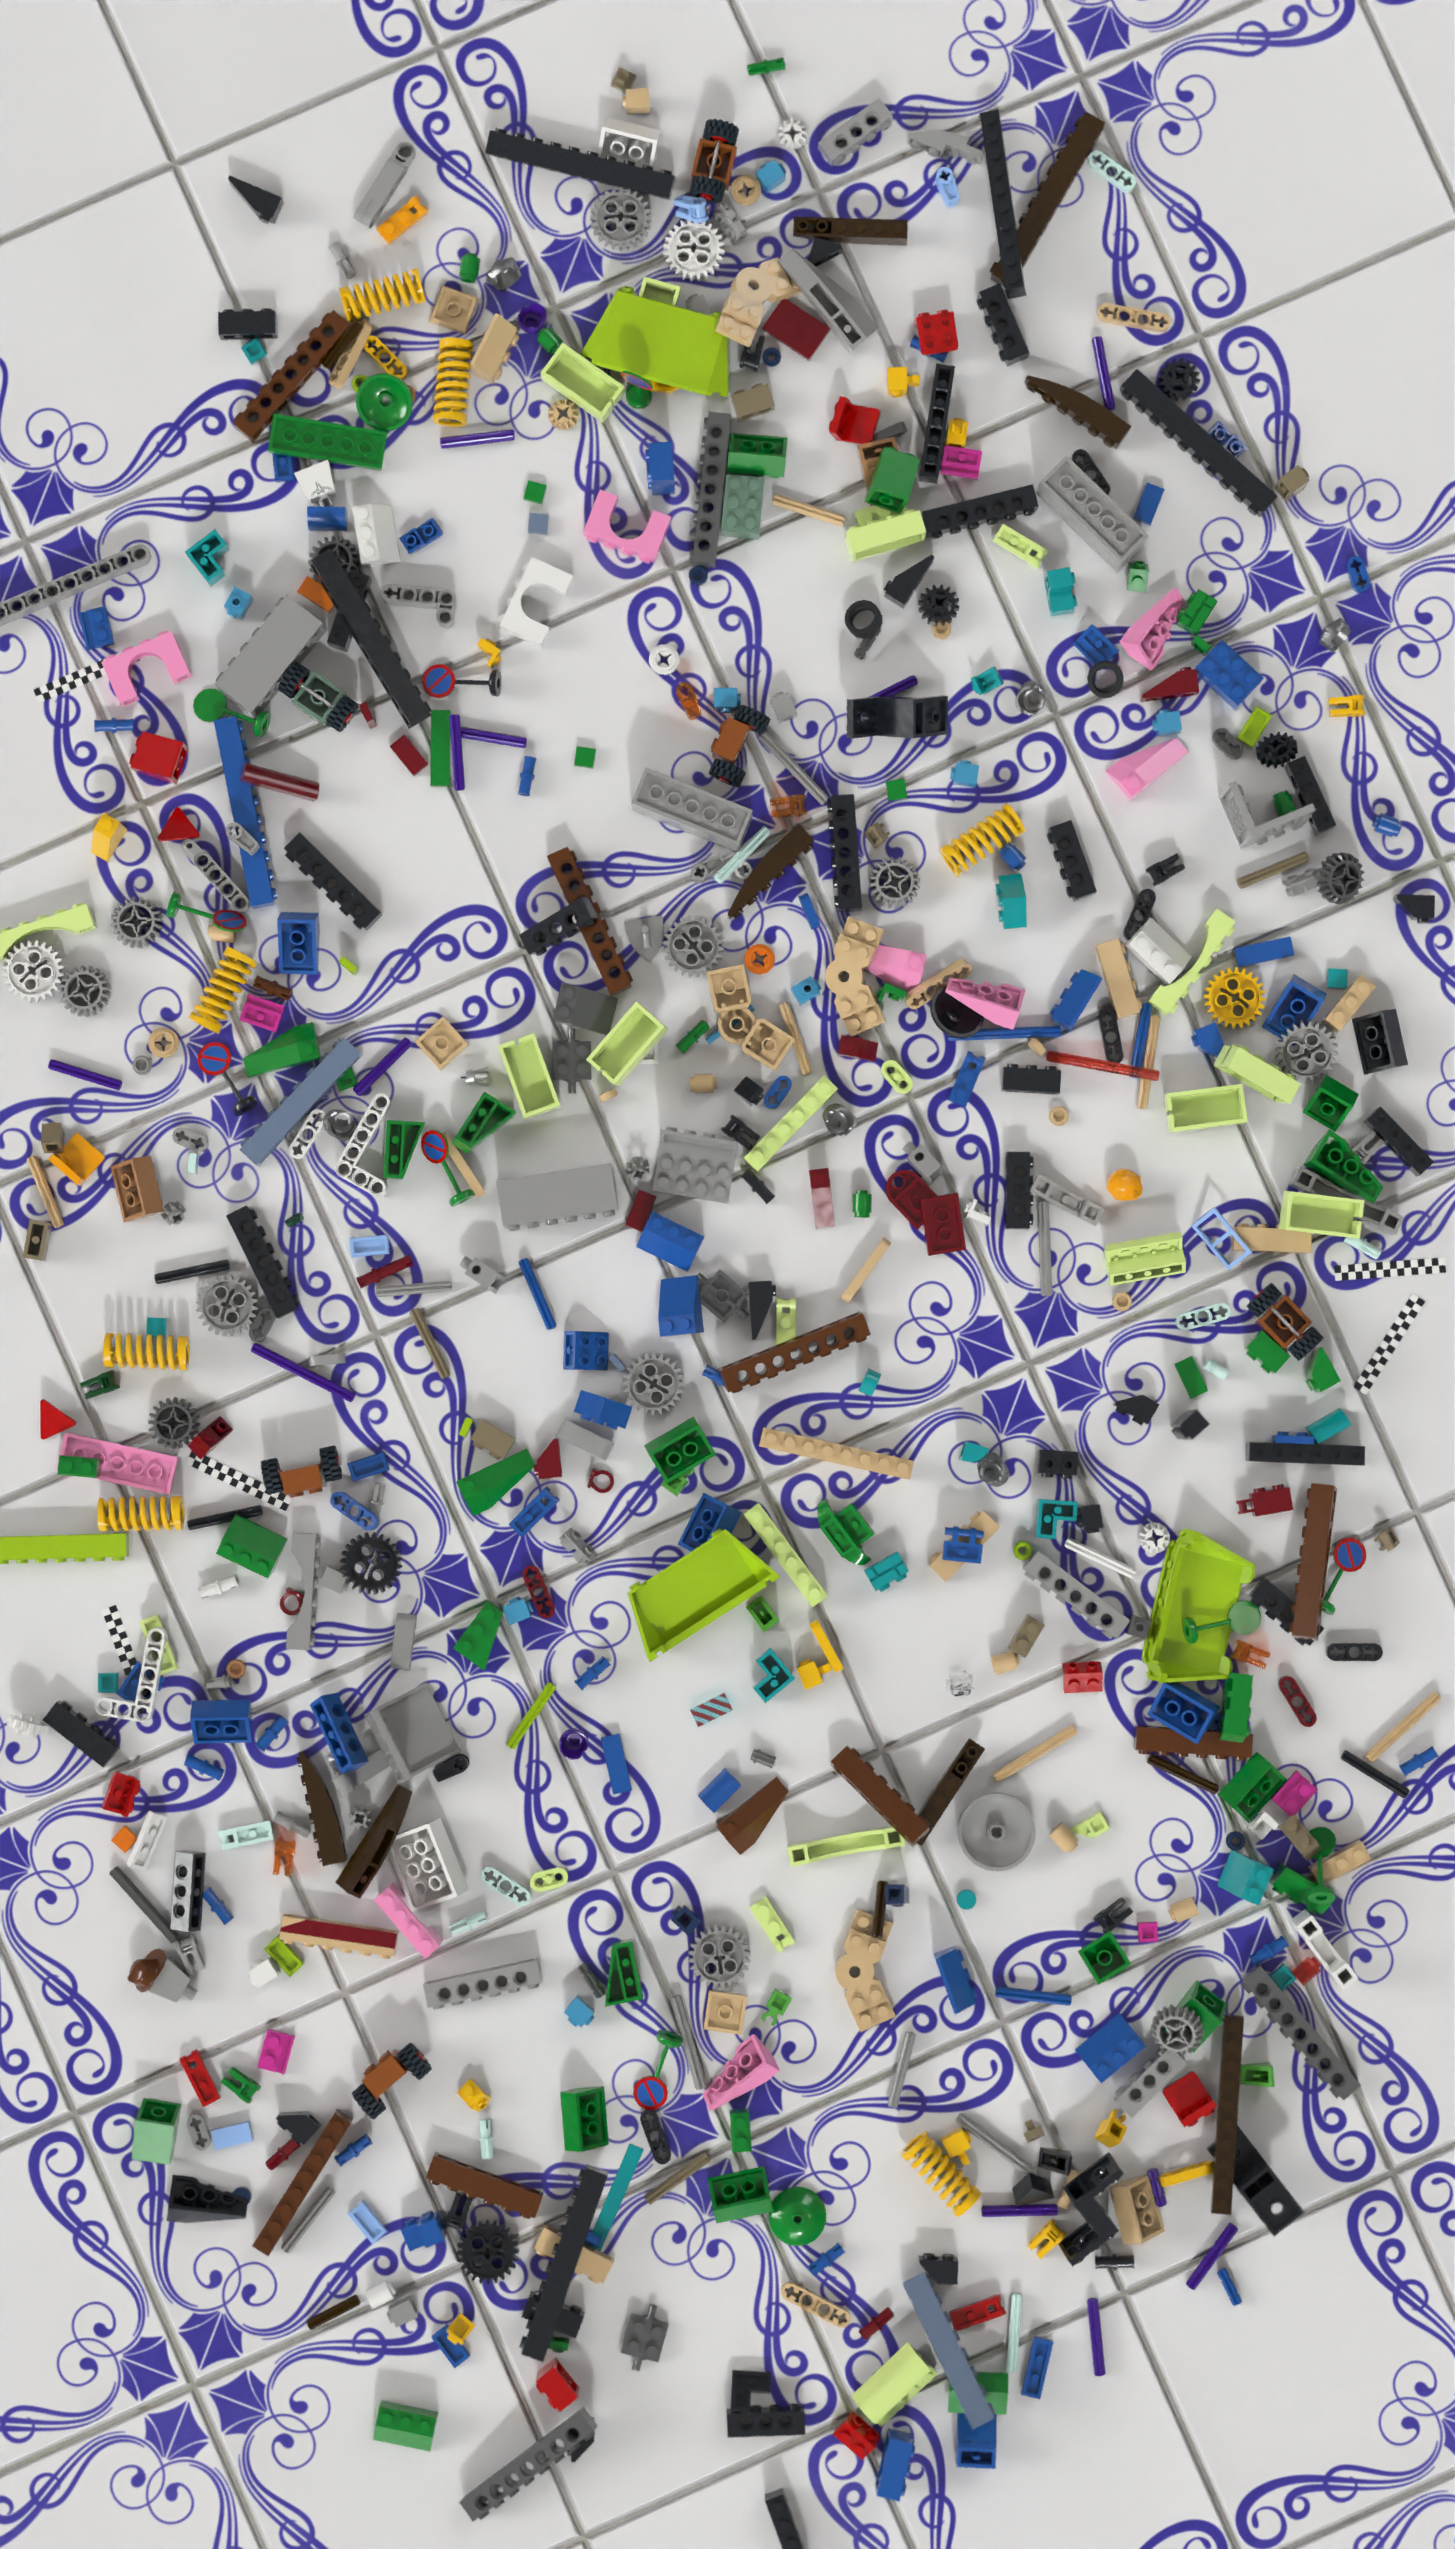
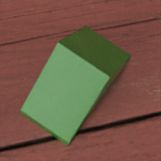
[746,1596,780,1632]
[1240,2062,1275,2087]

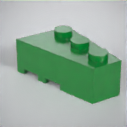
[451,1092,517,1154]
[382,1120,425,1180]
[453,1600,504,1671]
[1220,1672,1253,1743]
[605,1939,643,2007]

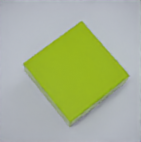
[339,956,359,975]
[459,1417,474,1438]

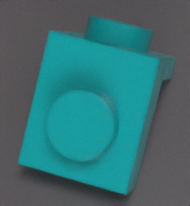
[971,667,1004,695]

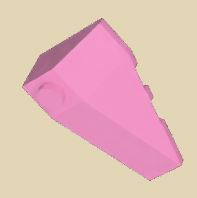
[1119,588,1185,670]
[1105,737,1188,800]
[865,945,927,993]
[945,978,1025,1030]
[703,2034,780,2111]

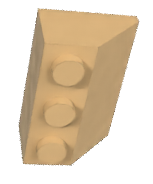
[470,313,520,384]
[1109,2175,1165,2244]

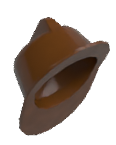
[127,1949,166,1992]

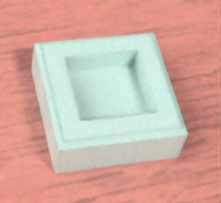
[187,1153,199,1174]

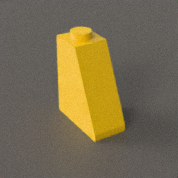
[91,813,127,862]

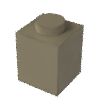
[41,1122,64,1153]

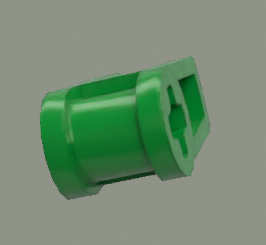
[221,2066,261,2104]

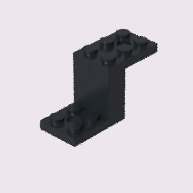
[846,696,948,739]
[1207,2125,1305,2236]
[1058,2152,1124,2267]

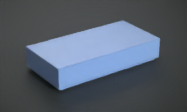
[349,1235,390,1258]
[211,2121,253,2150]
[348,2200,388,2244]

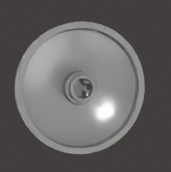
[958,1793,1036,1871]

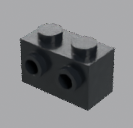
[1037,1450,1078,1479]
[1076,1504,1104,1534]

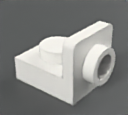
[964,1199,991,1226]

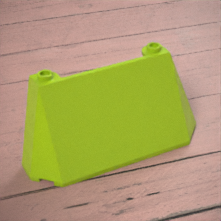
[581,286,730,397]
[628,1528,780,1662]
[1141,1528,1256,1683]

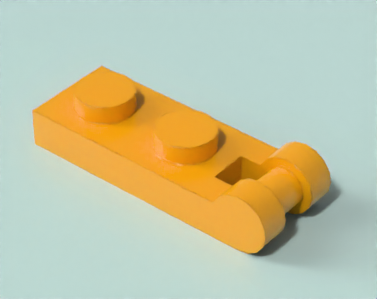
[376,195,429,245]

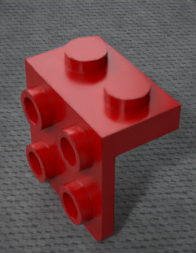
[914,309,959,356]
[829,396,881,445]
[1162,2071,1217,2128]

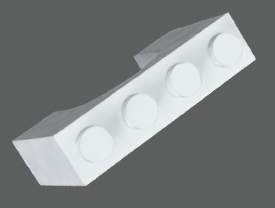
[498,557,574,648]
[1290,1909,1359,1990]

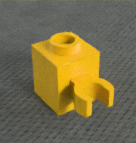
[887,367,920,398]
[945,418,969,448]
[796,1658,832,1690]
[1094,2109,1127,2148]
[941,2127,972,2166]

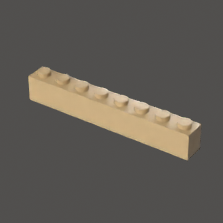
[759,1427,914,1480]

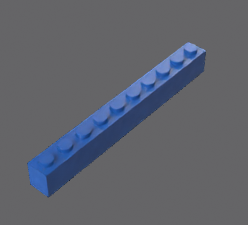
[213,716,278,909]

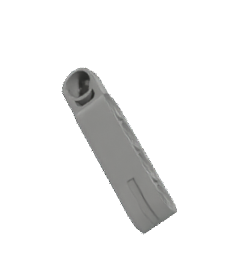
[353,142,416,228]
[181,839,251,914]

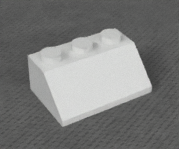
[598,117,662,168]
[352,504,401,568]
[1124,917,1192,985]

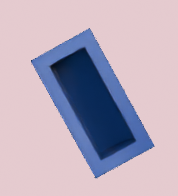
[307,506,348,531]
[698,1768,741,1813]

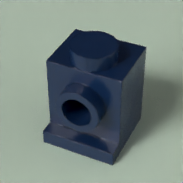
[885,1884,909,1907]
[671,1904,702,1936]

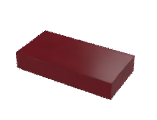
[359,702,377,729]
[389,735,428,776]
[625,1190,657,1232]

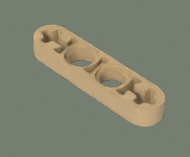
[1097,303,1170,333]
[329,319,372,389]
[904,959,972,1009]
[442,1131,486,1198]
[841,1238,891,1303]
[781,2281,851,2328]

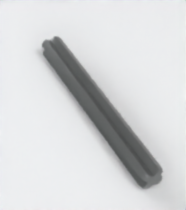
[109,1866,180,1943]

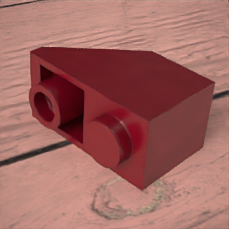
[188,1416,233,1460]

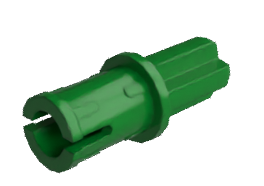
[747,57,785,76]
[676,1020,710,1054]

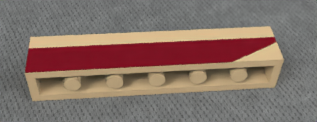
[279,1914,399,1959]

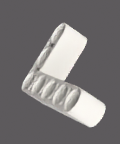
[335,1093,391,1197]
[95,1627,167,1722]

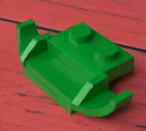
[817,1498,875,1566]

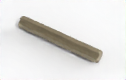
[1237,852,1309,889]
[410,1308,450,1379]
[645,2152,711,2204]

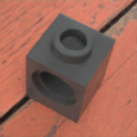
[1125,1614,1151,1639]

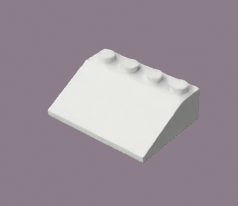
[389,1818,469,1912]

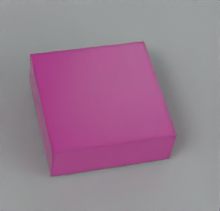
[1137,1921,1158,1943]

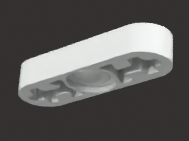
[289,1109,326,1160]

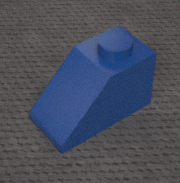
[1191,1022,1224,1058]

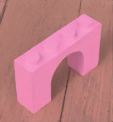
[583,490,671,564]
[101,631,192,707]
[374,1882,443,1959]

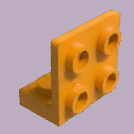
[48,1133,105,1186]

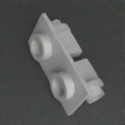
[713,203,747,245]
[1282,868,1320,897]
[559,1528,597,1567]

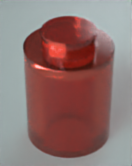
[1291,1956,1321,1986]

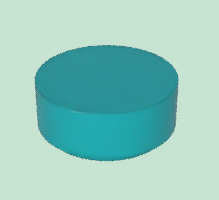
[957,1889,976,1910]

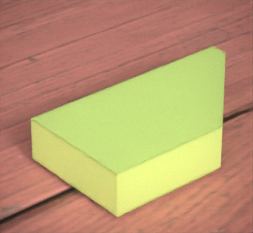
[1070,1811,1110,1838]

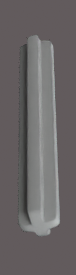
[376,1281,452,1297]
[887,2031,916,2108]
[281,2187,335,2253]

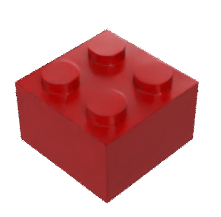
[535,2357,580,2412]

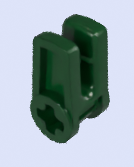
[80,1370,120,1399]

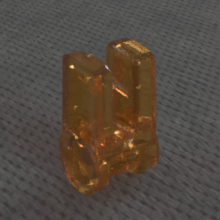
[676,682,701,720]
[770,794,807,818]
[1230,1639,1271,1669]
[273,1838,296,1877]

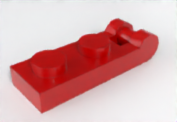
[179,2049,221,2107]
[948,2294,1006,2331]

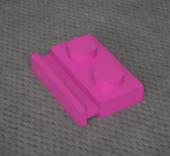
[940,445,982,480]
[239,994,285,1033]
[1271,1770,1318,1817]
[257,2029,295,2075]

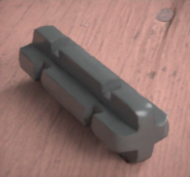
[854,629,881,660]
[578,1962,605,1999]

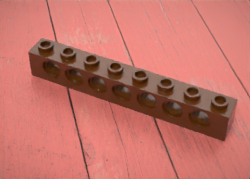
[233,310,350,443]
[547,846,633,996]
[718,1311,871,1393]

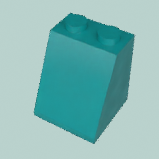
[1217,1850,1274,1906]

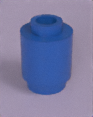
[1372,813,1402,837]
[999,843,1027,871]

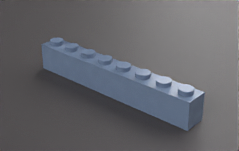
[239,1038,362,1167]
[902,2272,996,2430]

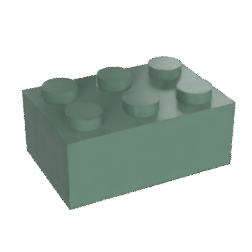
[721,474,764,540]

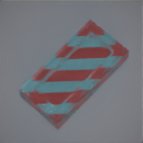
[690,1692,733,1727]

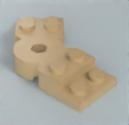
[715,257,802,347]
[825,916,886,1037]
[706,964,796,1072]
[835,1909,896,2032]

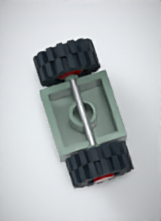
[278,662,359,732]

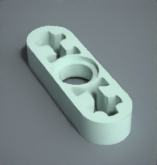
[1088,150,1136,193]
[1175,1303,1231,1331]
[481,1866,531,1906]

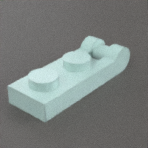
[218,1820,275,1850]

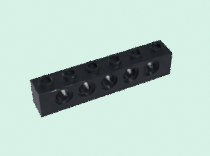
[918,363,955,484]
[921,484,1039,539]
[827,794,862,912]
[284,832,382,931]
[226,1205,300,1319]
[1246,1442,1365,1466]

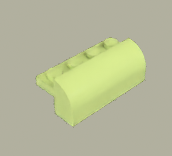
[1104,1232,1186,1286]
[851,2342,938,2427]

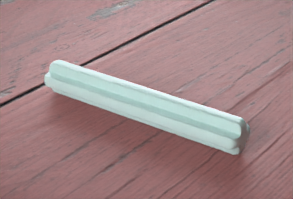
[714,826,771,884]
[1006,2293,1022,2372]

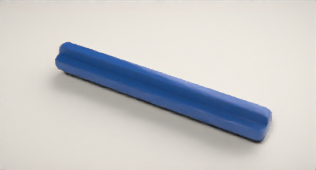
[1130,1003,1152,1078]
[519,1258,556,1330]
[995,1986,1072,2006]

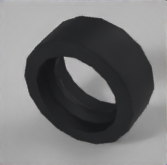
[844,600,883,639]
[1087,660,1124,698]

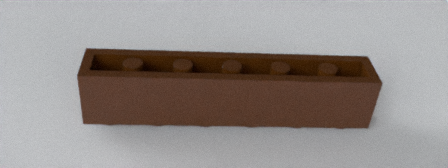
[1134,1725,1253,1761]
[830,1746,929,1847]
[426,2152,544,2219]

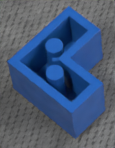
[574,1390,632,1430]
[401,2210,447,2251]

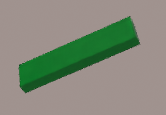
[430,710,451,787]

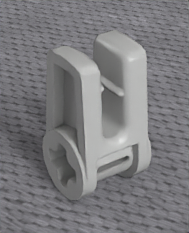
[226,822,260,855]
[691,854,726,884]
[1351,1130,1385,1165]
[175,1934,206,1975]

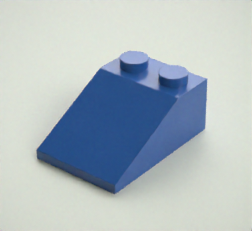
[277,912,320,975]
[1262,974,1327,1046]
[658,1275,704,1337]

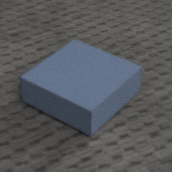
[528,513,549,535]
[608,1353,626,1372]

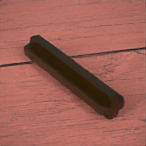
[321,320,362,369]
[872,1881,888,1939]
[306,2295,361,2330]

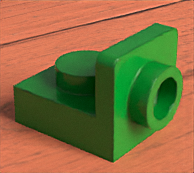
[876,983,907,1003]

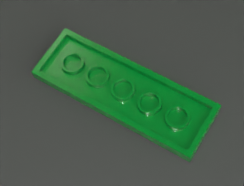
[268,414,387,471]

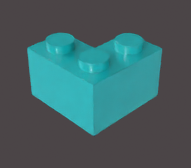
[185,529,229,587]
[1044,567,1077,617]
[995,874,1027,929]
[1035,1499,1078,1539]
[753,1647,795,1703]

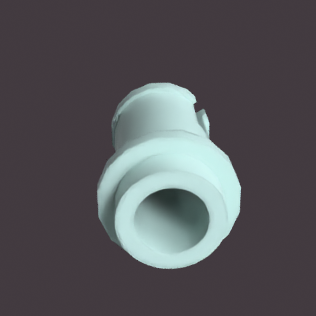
[1203,1359,1229,1380]

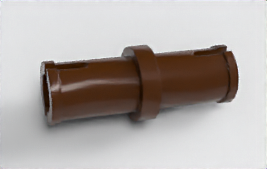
[253,975,293,1001]

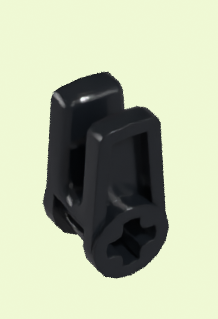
[739,336,765,372]
[1145,853,1185,887]
[721,1115,760,1151]
[432,1754,470,1782]
[1093,1897,1133,1934]
[443,2192,473,2233]

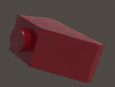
[838,1035,878,1062]
[534,1438,563,1479]

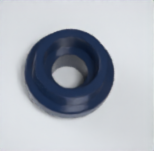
[762,347,781,367]
[1226,1831,1245,1851]

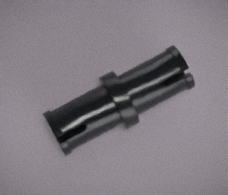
[741,1168,775,1204]
[1095,2254,1135,2270]

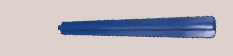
[947,1026,1061,1041]

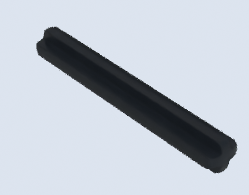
[154,1259,230,1284]
[187,1505,263,1530]
[1340,1750,1410,1798]

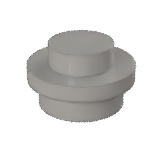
[132,1056,152,1075]

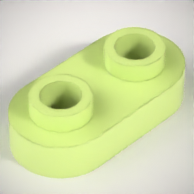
[881,1060,913,1094]
[530,1867,568,1892]

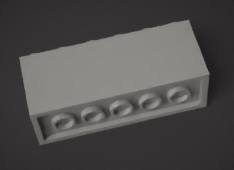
[1036,455,1149,573]
[215,595,327,719]
[631,767,753,852]
[496,1163,619,1231]

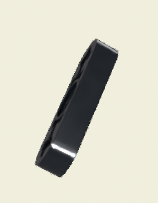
[1071,449,1110,495]
[1123,889,1156,941]
[1098,1010,1124,1065]
[1326,1643,1383,1661]
[640,2109,671,2164]

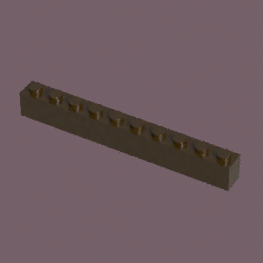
[990,112,1106,288]
[1210,2014,1244,2215]

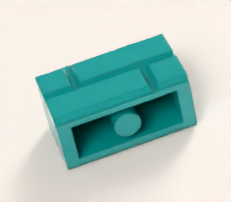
[864,1551,909,1592]

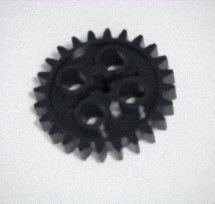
[339,1532,403,1595]
[456,2219,520,2284]

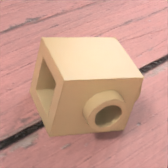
[622,88,650,115]

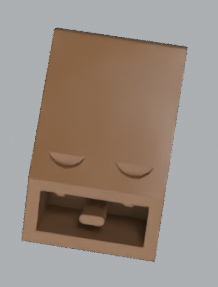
[857,437,898,506]

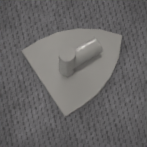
[625,916,664,962]

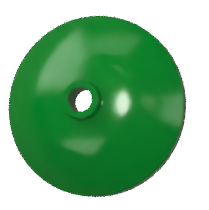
[356,373,413,431]
[768,2187,826,2246]

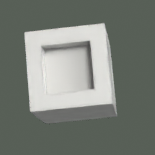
[1247,1810,1279,1840]

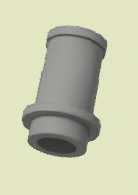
[206,1674,231,1691]

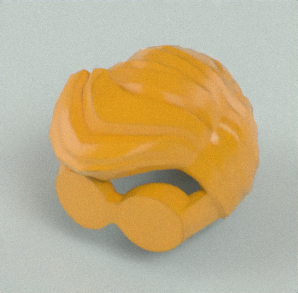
[1106,1169,1143,1201]

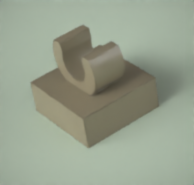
[611,67,636,93]
[863,822,890,849]
[1374,1526,1400,1551]
[1023,2120,1045,2143]

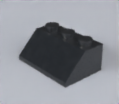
[1352,1009,1408,1075]

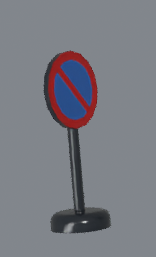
[422,664,502,698]
[198,1042,258,1116]

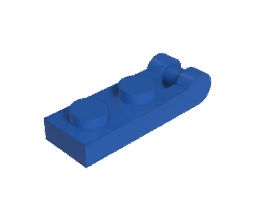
[948,1051,986,1108]
[509,1486,560,1538]

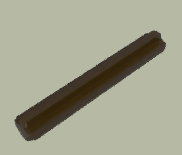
[1147,1754,1219,1794]

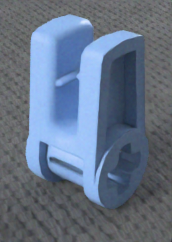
[935,167,960,208]
[674,195,709,223]

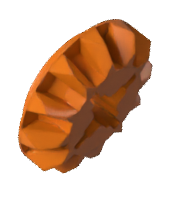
[744,944,775,975]

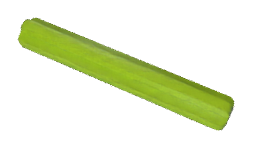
[506,1682,556,1749]

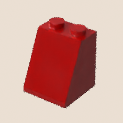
[129,731,189,785]

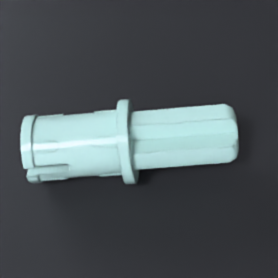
[1343,1237,1381,1259]
[449,1910,488,1935]
[478,2119,494,2159]

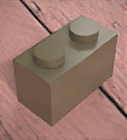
[731,383,775,422]
[1275,465,1309,503]
[23,1219,53,1262]
[470,1419,516,1460]
[1007,1614,1045,1658]
[1279,1814,1322,1861]

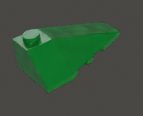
[243,1022,322,1077]
[1303,1129,1383,1203]
[456,1449,534,1516]

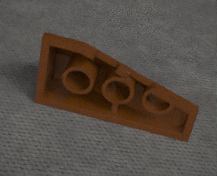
[716,1776,789,1855]

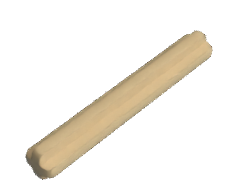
[772,494,845,526]
[779,1002,812,1075]
[27,1156,64,1228]

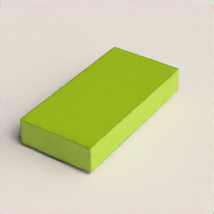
[1237,706,1273,749]
[264,1935,304,1977]

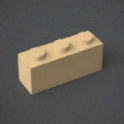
[1322,975,1376,1033]
[1308,1839,1371,1885]

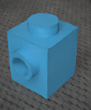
[756,160,786,194]
[224,587,254,619]
[714,688,741,713]
[1152,709,1182,736]
[950,760,979,788]
[791,976,822,1006]
[502,1596,533,1625]
[564,1995,595,2028]

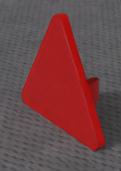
[158,807,200,842]
[40,1399,76,1440]

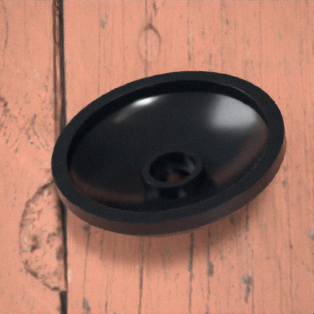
[930,986,984,1039]

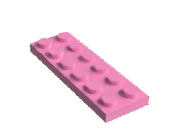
[57,1432,179,1495]

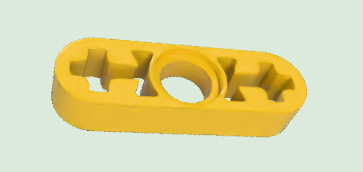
[364,335,407,381]
[809,1620,844,1673]
[1158,2161,1213,2187]

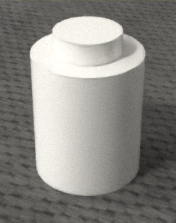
[365,2280,397,2309]

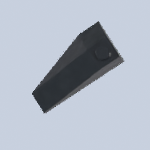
[166,2175,248,2223]

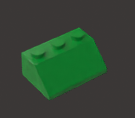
[727,433,788,478]
[644,1416,716,1484]
[216,1514,288,1578]
[1218,1752,1287,1823]
[1269,1863,1336,1914]
[560,2086,609,2152]
[708,2166,773,2224]
[948,2372,1008,2415]
[373,2400,438,2451]

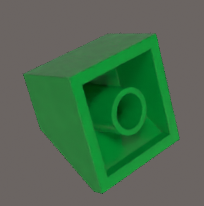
[1303,1075,1359,1132]
[1305,1347,1341,1393]
[1078,1931,1131,1985]

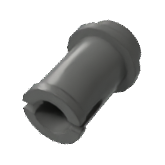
[750,1749,776,1768]

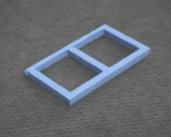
[1192,1207,1252,1270]

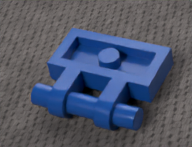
[942,1526,984,1564]
[116,1661,165,1711]

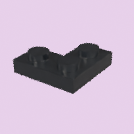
[730,2370,771,2413]

